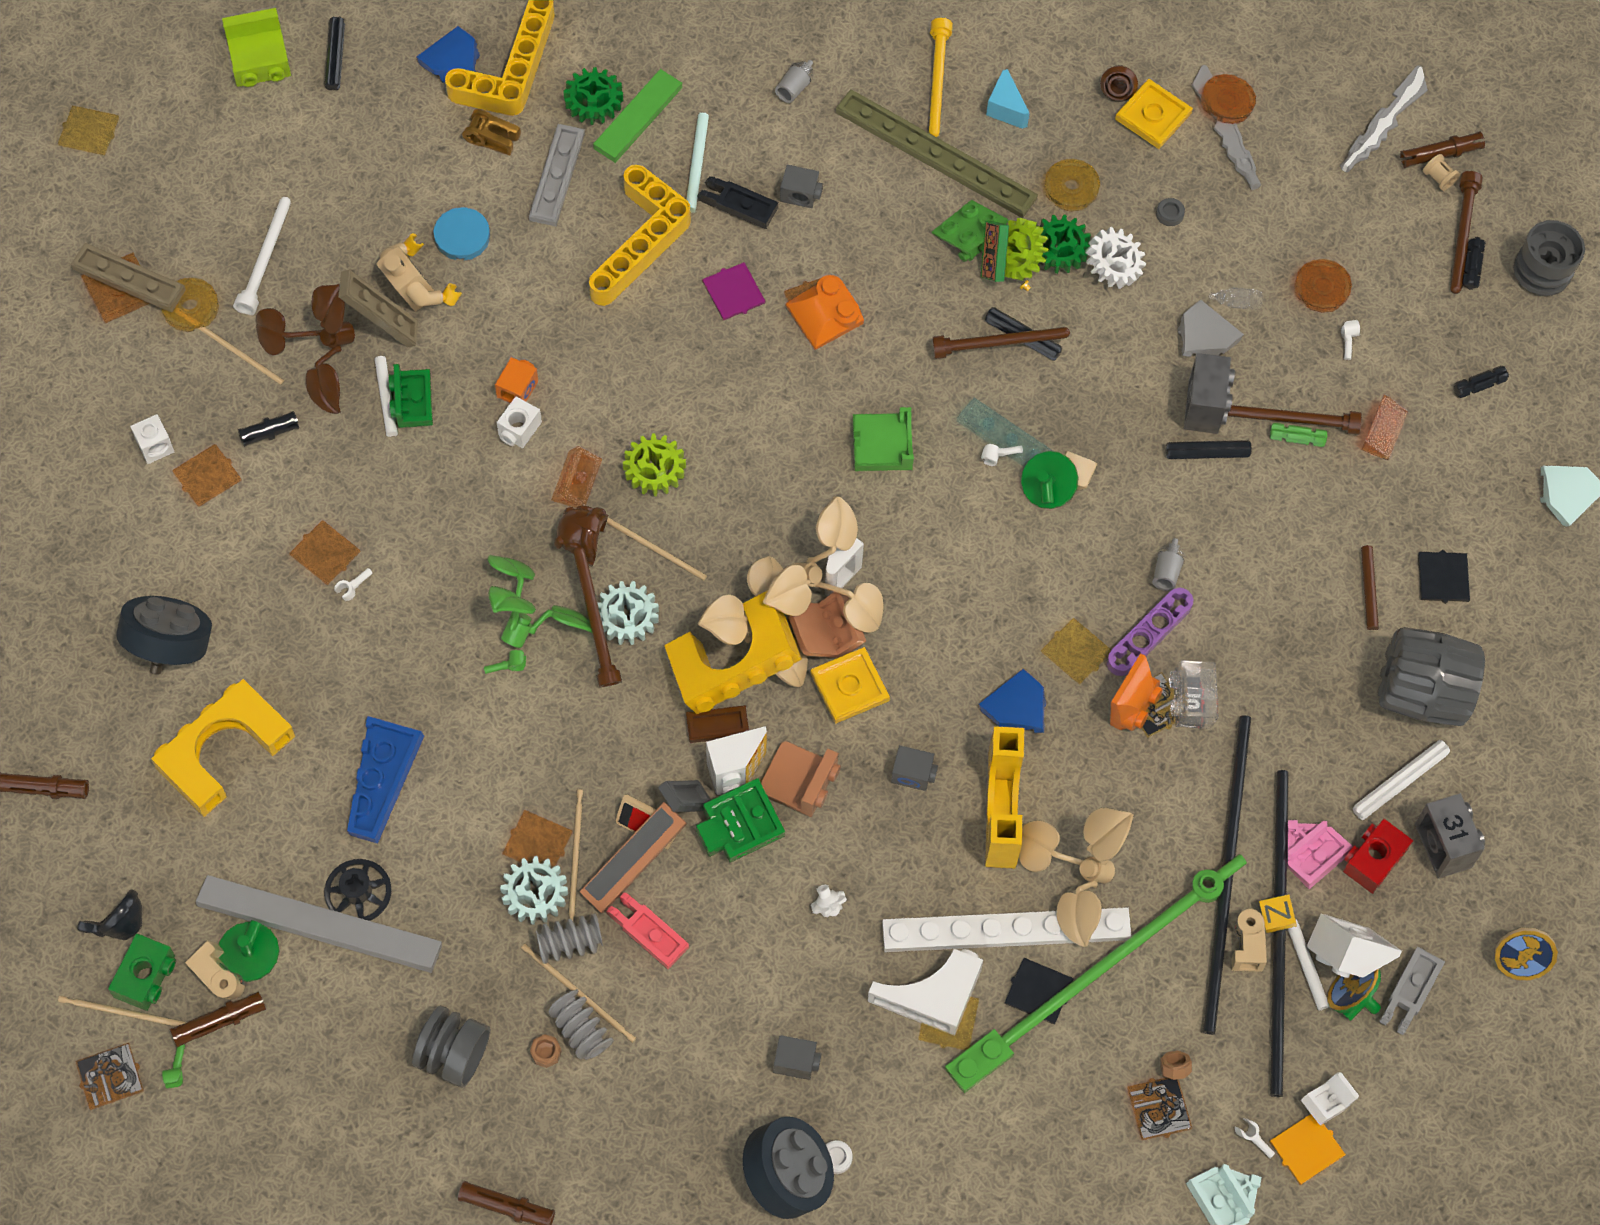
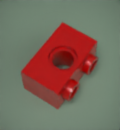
[1343,818,1414,894]

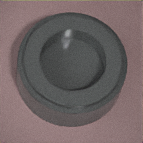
[1156,198,1185,226]

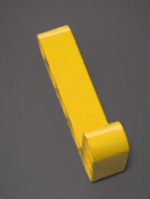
[445,0,555,116]
[589,165,691,306]

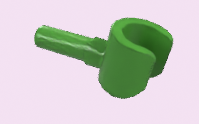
[484,650,526,674]
[162,1044,185,1088]

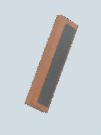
[580,802,687,913]

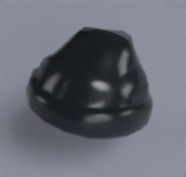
[77,889,142,940]

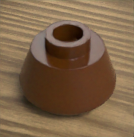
[1100,65,1138,102]

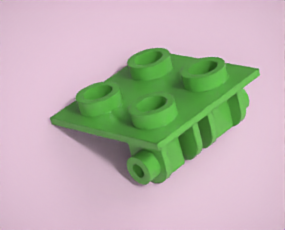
[932,200,1009,262]

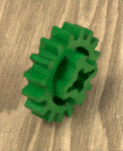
[563,67,624,125]
[1039,214,1091,274]

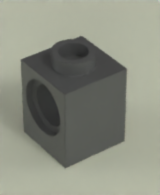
[780,165,823,208]

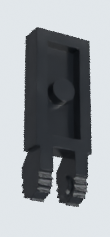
[697,176,778,229]

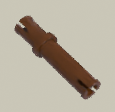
[1400,131,1485,168]
[0,772,89,799]
[170,991,266,1048]
[458,1181,555,1225]

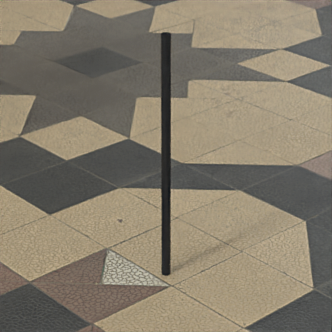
[1203,715,1251,1035]
[1270,770,1289,1097]

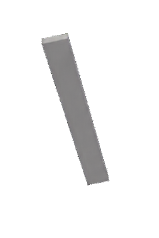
[196,875,442,973]

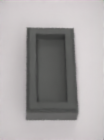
[658,780,711,812]

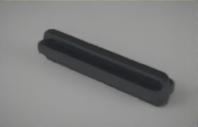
[325,16,345,90]
[985,307,1062,361]
[1166,440,1252,459]

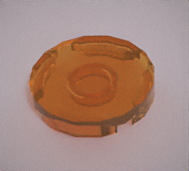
[1201,74,1256,124]
[1294,259,1352,313]

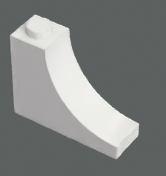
[868,949,983,1036]

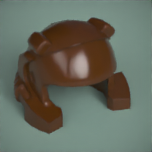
[554,505,609,567]

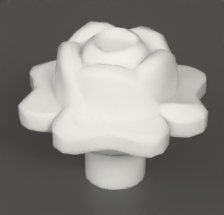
[811,884,847,917]

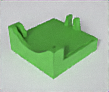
[853,407,914,471]

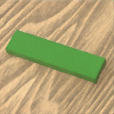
[593,69,682,163]

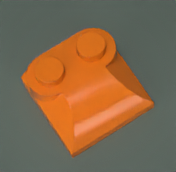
[785,275,864,350]
[1110,653,1163,731]

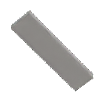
[529,124,585,227]

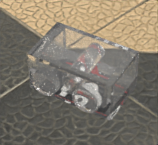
[1169,660,1219,729]

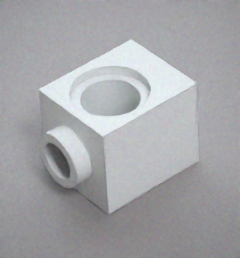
[497,396,542,448]
[130,414,174,464]

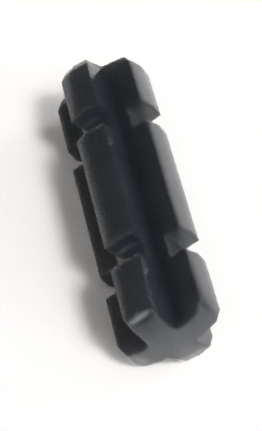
[1462,237,1486,290]
[1454,366,1509,398]

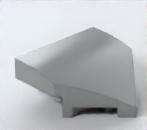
[1178,300,1244,357]

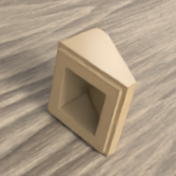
[1064,451,1097,490]

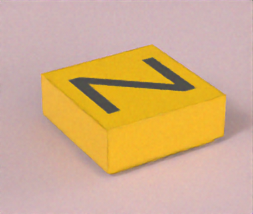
[1259,895,1297,933]

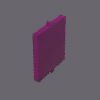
[702,262,766,321]

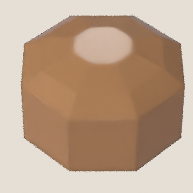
[530,1034,562,1068]
[1160,1051,1192,1080]

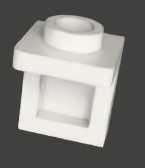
[1301,1072,1359,1126]

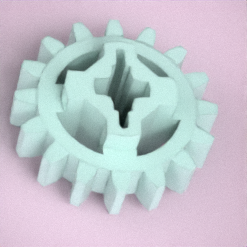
[597,581,659,645]
[500,856,568,925]

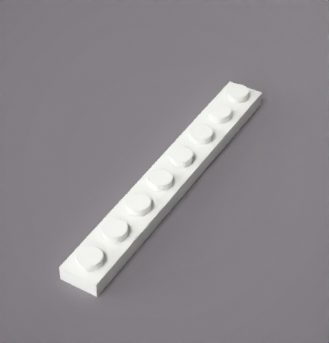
[882,908,1131,952]

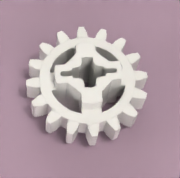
[1085,227,1146,289]

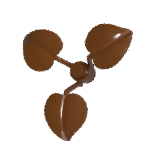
[256,284,355,414]

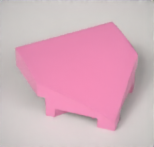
[1287,820,1353,889]

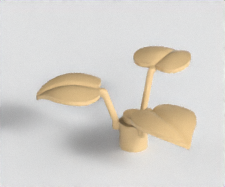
[763,496,883,632]
[698,556,808,688]
[1019,808,1134,947]

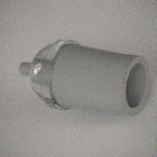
[775,60,814,103]
[1152,538,1186,591]

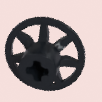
[324,859,392,921]

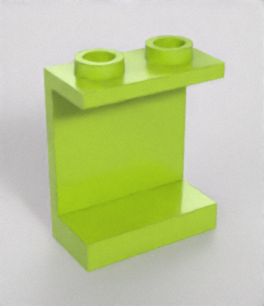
[222,8,291,87]

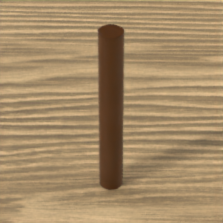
[1361,545,1379,630]

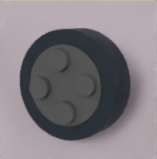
[116,596,212,674]
[742,1116,834,1219]

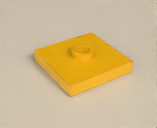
[1115,79,1193,149]
[810,647,890,724]

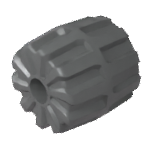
[1378,627,1485,726]

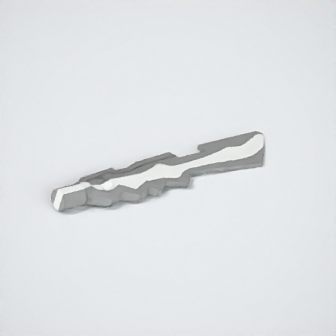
[1340,66,1428,172]

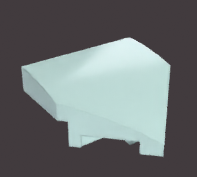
[1540,466,1600,527]
[1186,1164,1262,1225]

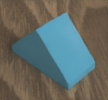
[986,69,1029,129]

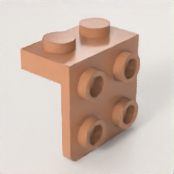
[787,592,866,658]
[761,741,841,817]

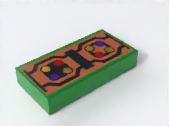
[981,221,1009,282]

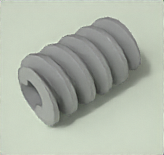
[536,913,603,964]
[548,989,614,1060]

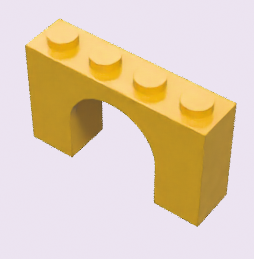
[664,590,802,714]
[151,679,295,817]
[985,726,1024,869]

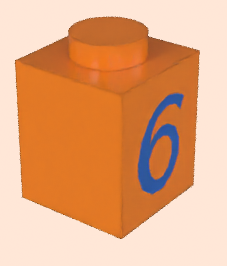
[495,357,538,403]

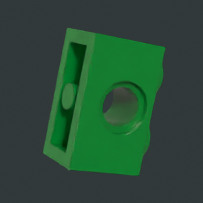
[108,933,176,1011]

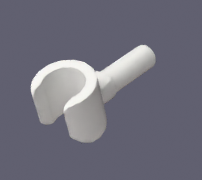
[1341,320,1360,360]
[981,444,1023,466]
[334,568,373,601]
[1235,1118,1275,1158]

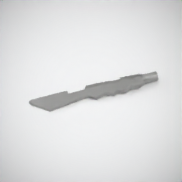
[1192,65,1261,190]

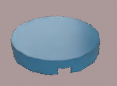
[433,207,490,260]

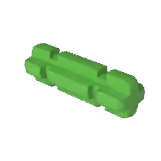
[1270,423,1327,447]

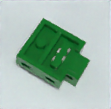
[696,778,785,863]

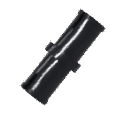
[238,411,299,447]

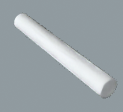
[374,356,398,437]
[1288,920,1330,1010]

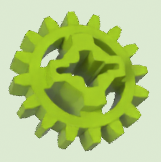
[1005,218,1048,281]
[623,433,686,496]

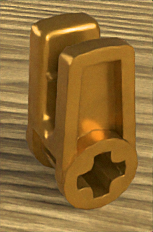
[462,109,521,156]

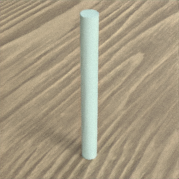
[686,113,709,213]

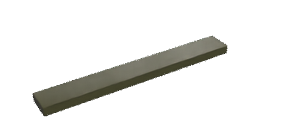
[836,89,1038,218]

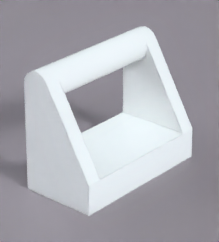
[825,538,864,597]

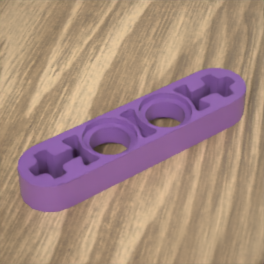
[1107,588,1193,676]

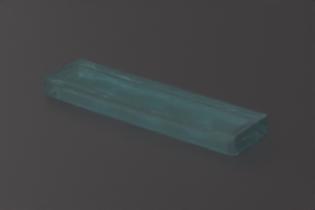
[957,398,1055,467]

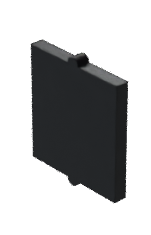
[1418,550,1470,604]
[1004,958,1074,1025]

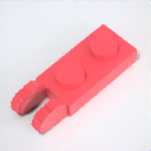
[606,892,689,969]

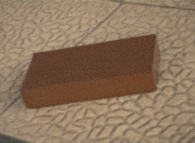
[686,705,749,743]

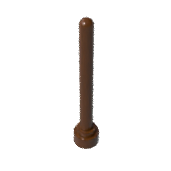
[1450,171,1483,294]
[933,327,1070,359]
[1228,405,1362,435]
[573,546,622,688]

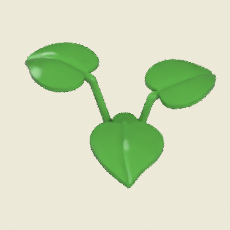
[487,555,592,648]

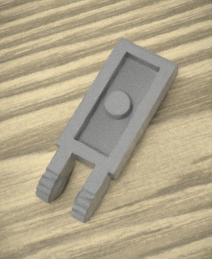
[1380,946,1445,1035]

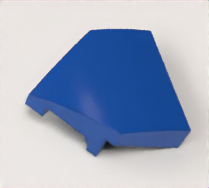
[416,26,480,83]
[979,669,1046,733]

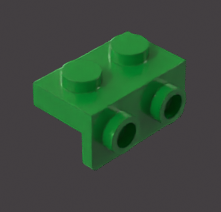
[389,364,433,428]

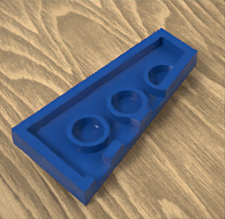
[347,716,424,844]

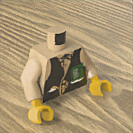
[376,233,462,312]

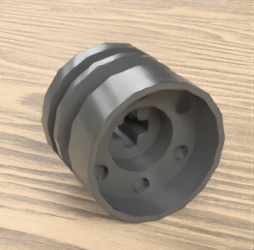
[1513,220,1585,296]
[412,1005,491,1088]

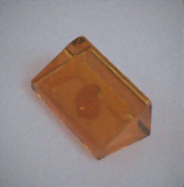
[1361,395,1408,460]
[551,446,602,508]

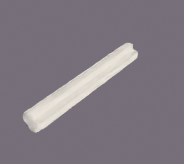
[1352,740,1450,820]

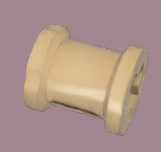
[1423,154,1461,191]

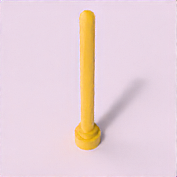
[929,18,953,137]

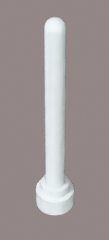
[233,197,291,315]

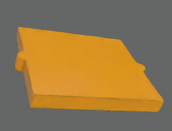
[1270,1114,1346,1185]

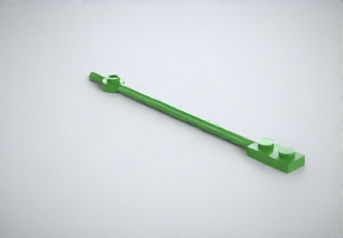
[945,854,1247,1093]

